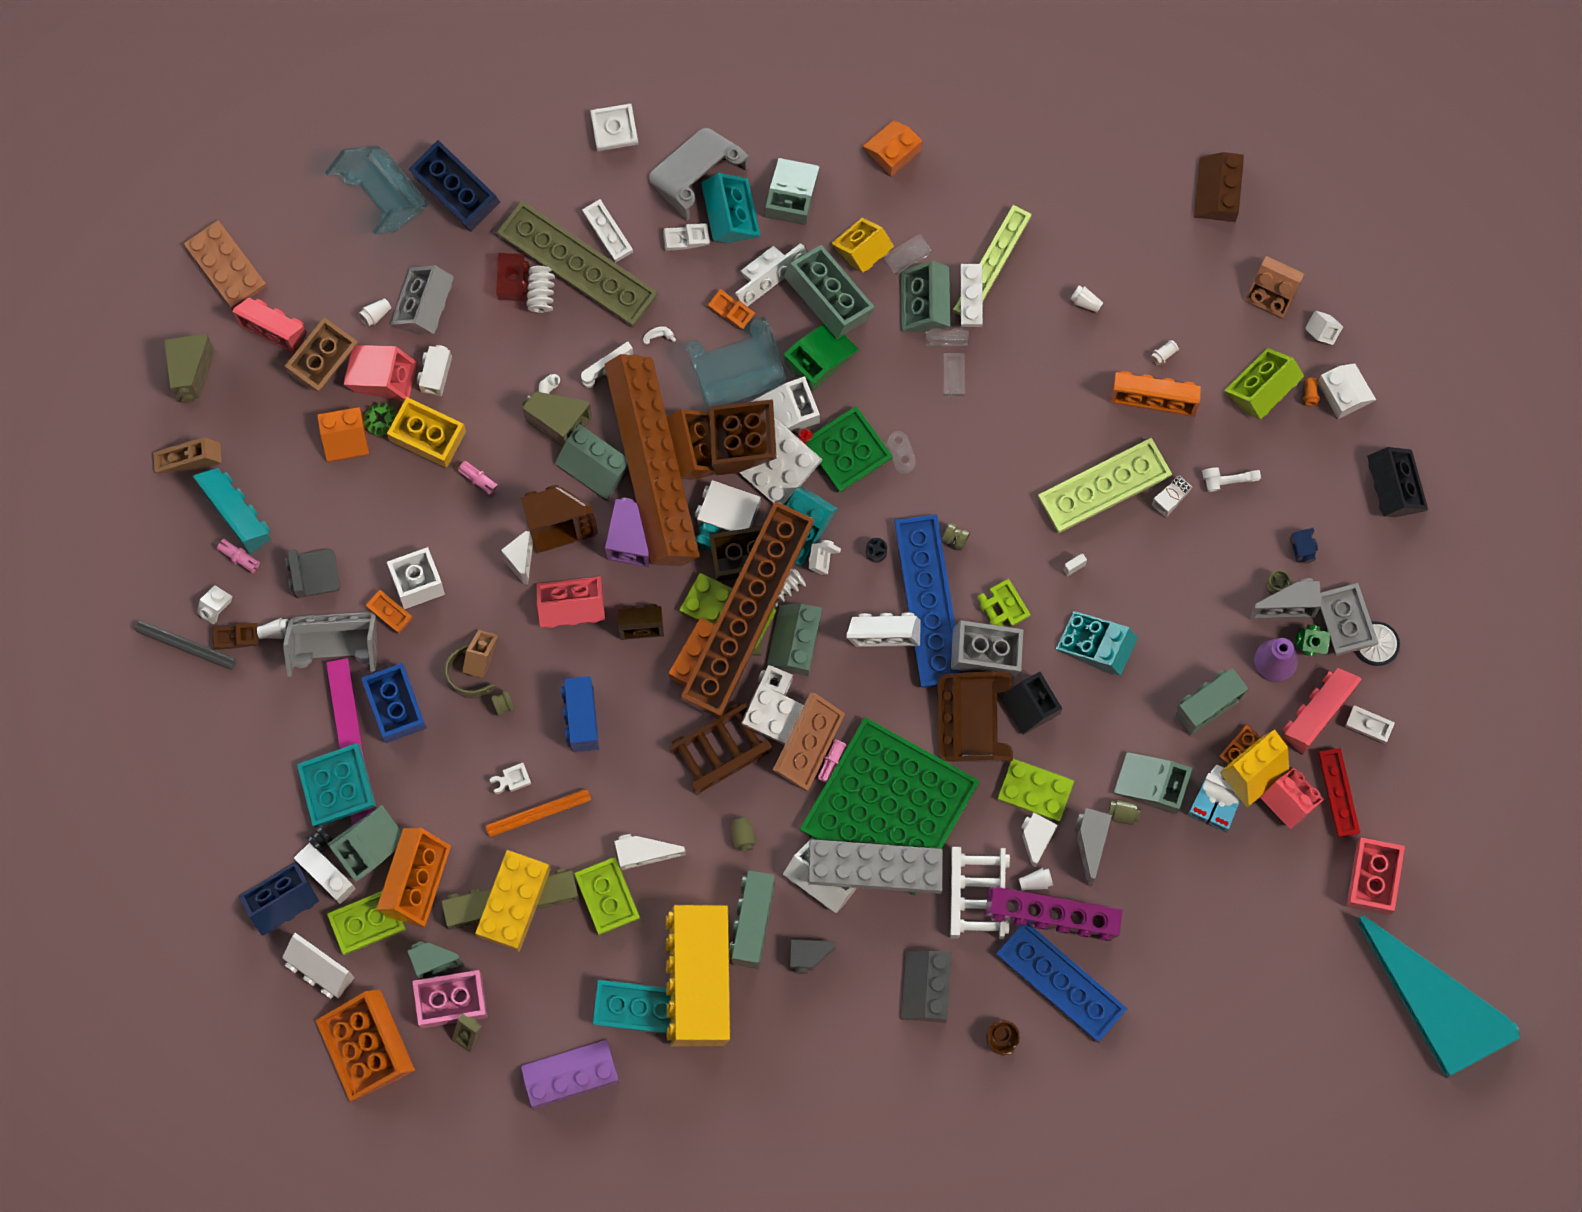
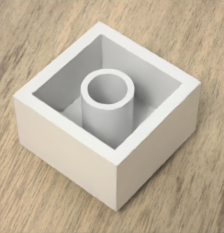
[387,547,445,609]

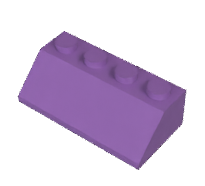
[521,1040,620,1109]

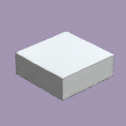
[1063,554,1087,577]

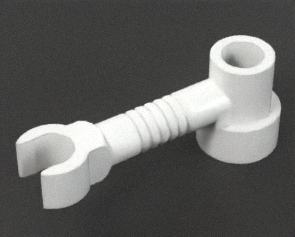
[1202,468,1261,492]

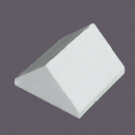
[501,531,533,585]

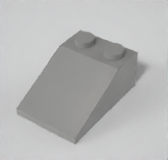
[1250,578,1321,619]
[1075,808,1112,886]

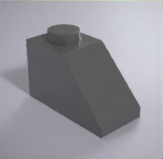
[790,940,836,974]

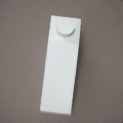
[615,834,686,870]
[294,843,356,904]

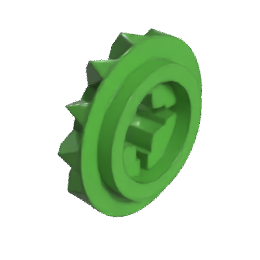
[364,402,397,436]

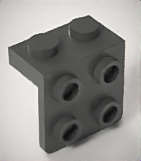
[285,549,340,598]

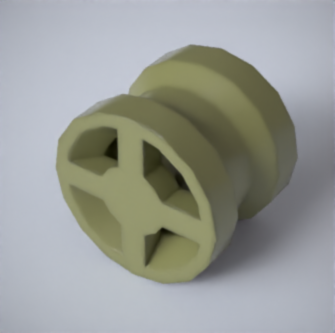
[491,690,515,717]

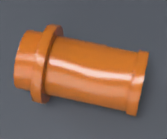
[1303,377,1320,406]

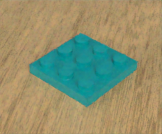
[297,743,376,827]

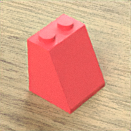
[344,345,418,402]

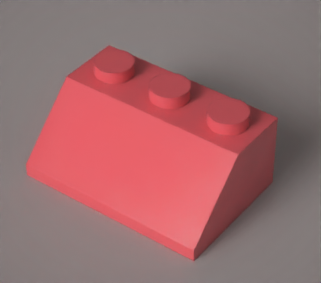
[232,298,307,354]
[536,576,605,628]

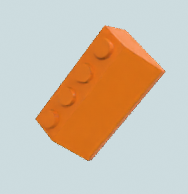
[1110,371,1201,417]
[376,827,451,927]

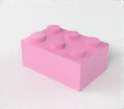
[413,970,488,1029]

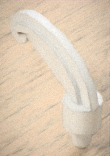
[643,326,676,345]

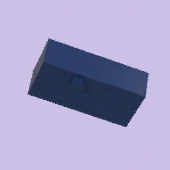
[409,140,500,232]

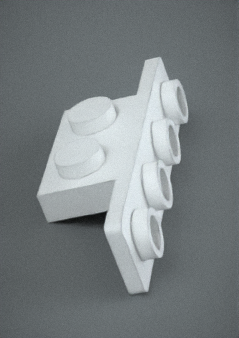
[736,244,807,307]

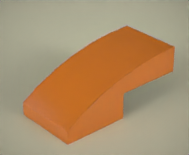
[707,289,755,330]

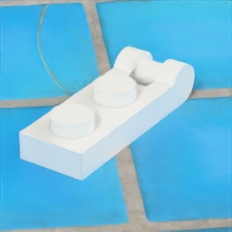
[581,342,634,388]

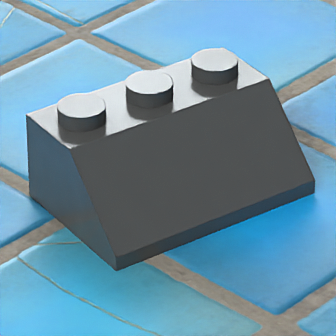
[901,951,952,1023]

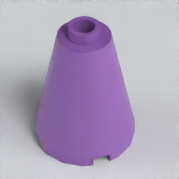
[1254,638,1298,682]

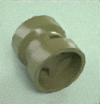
[942,522,970,551]
[1266,570,1291,595]

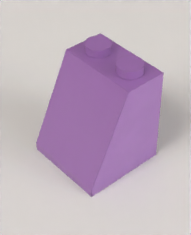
[605,498,650,568]

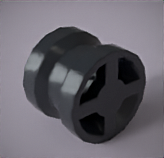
[866,537,887,563]
[306,825,333,853]

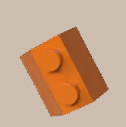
[863,120,922,176]
[318,407,370,463]

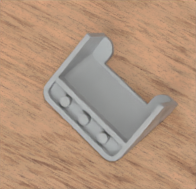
[649,128,749,221]

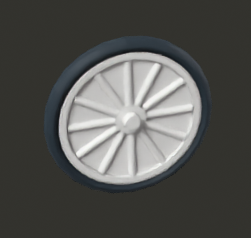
[1356,621,1400,666]

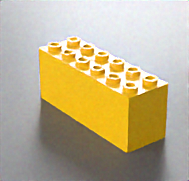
[665,905,730,1046]

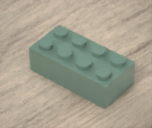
[783,245,875,339]
[729,871,775,969]

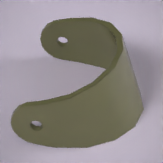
[445,644,496,699]

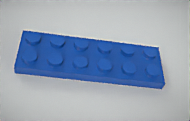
[996,923,1128,1043]

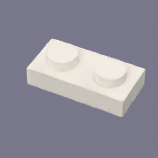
[1345,705,1395,744]

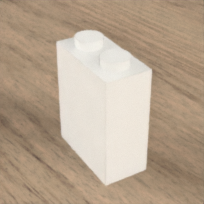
[695,480,761,533]

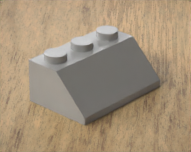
[390,265,454,335]

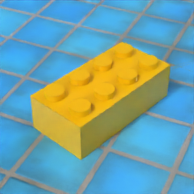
[475,850,551,952]

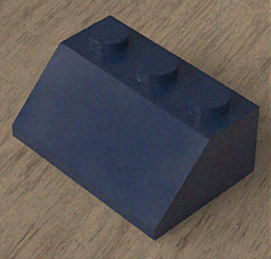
[239,862,319,936]

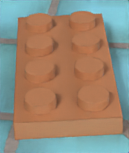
[184,220,267,310]
[773,692,846,791]

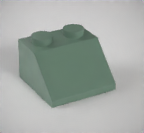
[408,941,463,980]

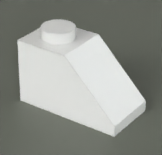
[1021,813,1057,867]

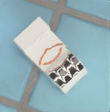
[1152,475,1192,518]

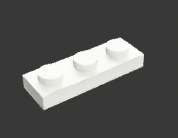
[582,199,633,263]
[961,264,983,327]

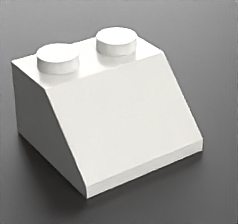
[1317,364,1376,419]

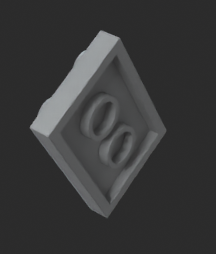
[1320,583,1378,656]

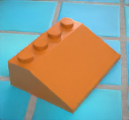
[315,989,415,1102]

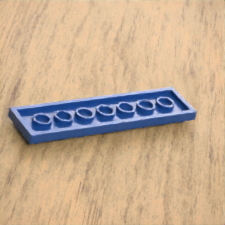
[894,514,963,688]

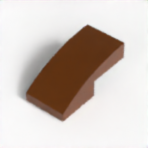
[212,623,259,650]

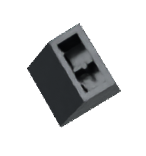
[1001,671,1063,735]

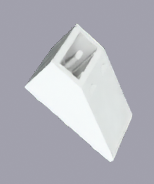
[751,377,820,432]

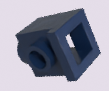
[1290,528,1318,564]

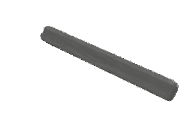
[135,620,236,670]

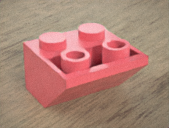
[1260,768,1325,830]

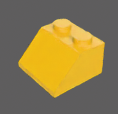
[831,217,894,273]

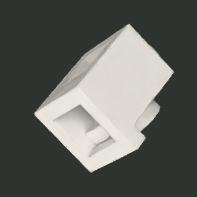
[758,665,793,696]

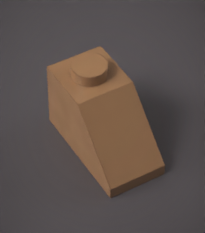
[463,629,499,678]

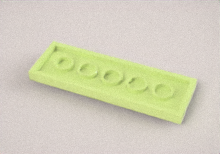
[1038,438,1172,534]

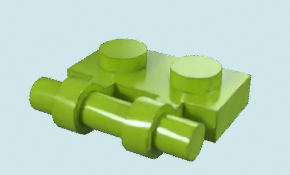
[977,579,1031,627]

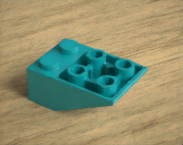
[787,487,838,566]
[1056,611,1138,676]

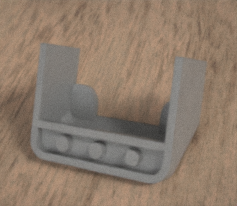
[283,612,377,677]

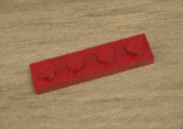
[1318,748,1360,838]

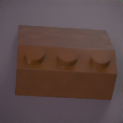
[709,399,777,475]

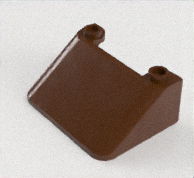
[938,671,1013,762]

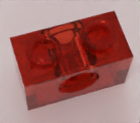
[496,253,529,301]

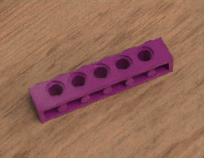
[985,887,1123,941]

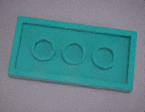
[592,980,670,1034]

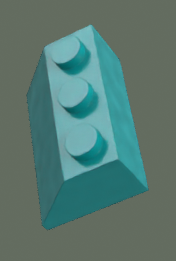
[701,173,760,243]

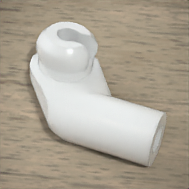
[539,374,560,394]

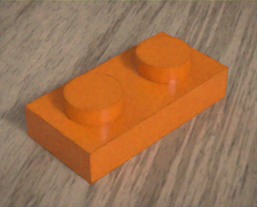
[365,590,413,634]

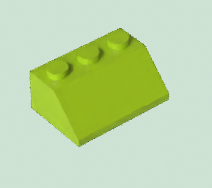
[1224,348,1304,419]

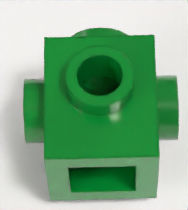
[1295,624,1331,656]

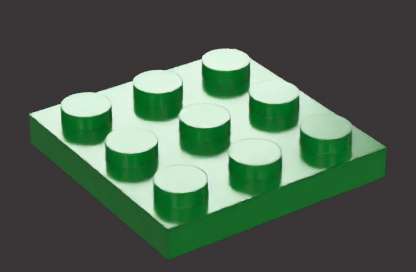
[806,406,893,493]

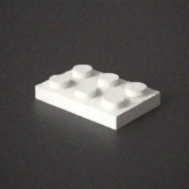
[741,684,804,745]

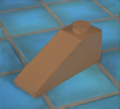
[153,437,222,474]

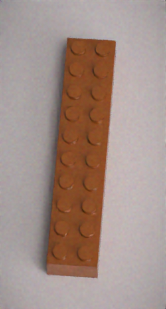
[604,354,700,566]
[681,501,815,719]

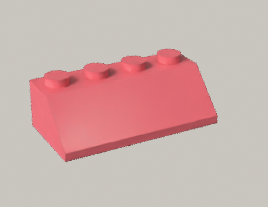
[1282,668,1362,755]

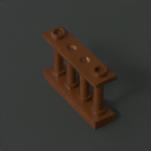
[669,703,772,795]

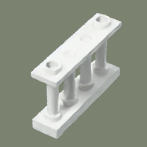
[950,847,1010,940]

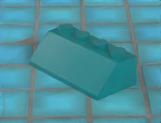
[194,468,271,554]

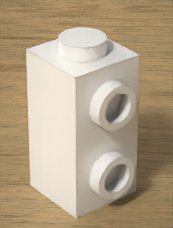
[417,345,452,397]

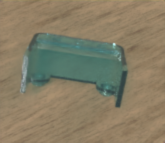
[325,145,428,235]

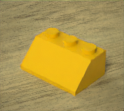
[1220,729,1290,808]

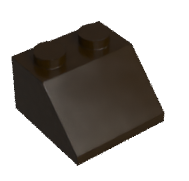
[618,604,664,640]

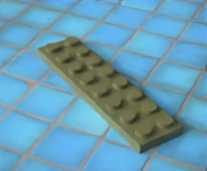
[497,201,658,328]

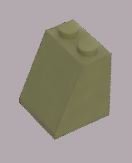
[164,333,215,403]
[523,391,592,447]

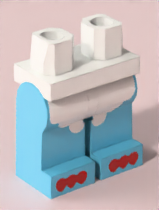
[1188,765,1240,833]

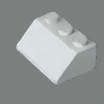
[847,613,921,647]
[783,838,857,913]
[282,933,355,999]

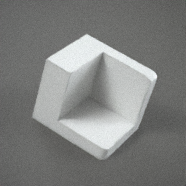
[1305,310,1343,345]

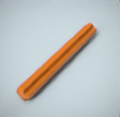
[486,789,591,837]

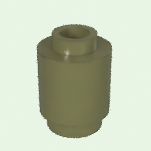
[1108,800,1141,825]
[730,818,756,852]

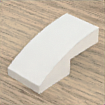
[663,224,710,251]

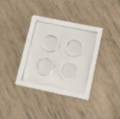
[739,418,823,505]

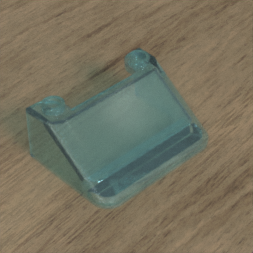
[684,316,785,407]

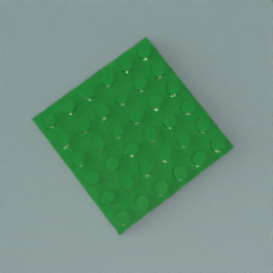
[800,717,980,895]

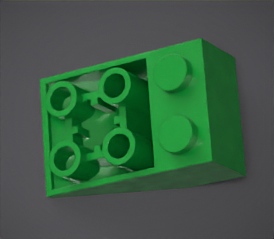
[784,324,859,391]

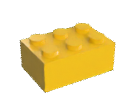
[387,397,466,468]

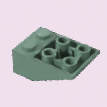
[765,158,820,225]
[1114,752,1192,814]
[328,804,402,882]

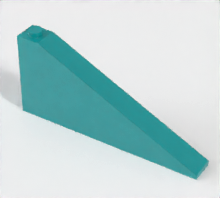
[1356,915,1520,1078]

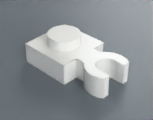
[490,763,531,794]

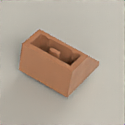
[1245,256,1305,318]

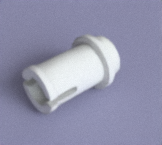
[1151,340,1179,365]

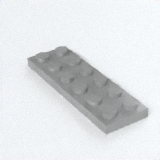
[808,840,943,894]

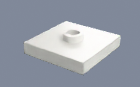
[590,104,639,151]

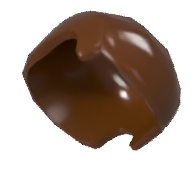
[986,1019,1020,1056]

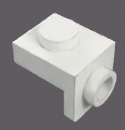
[809,540,841,575]
[197,585,233,624]

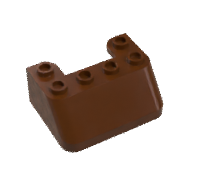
[521,485,598,554]

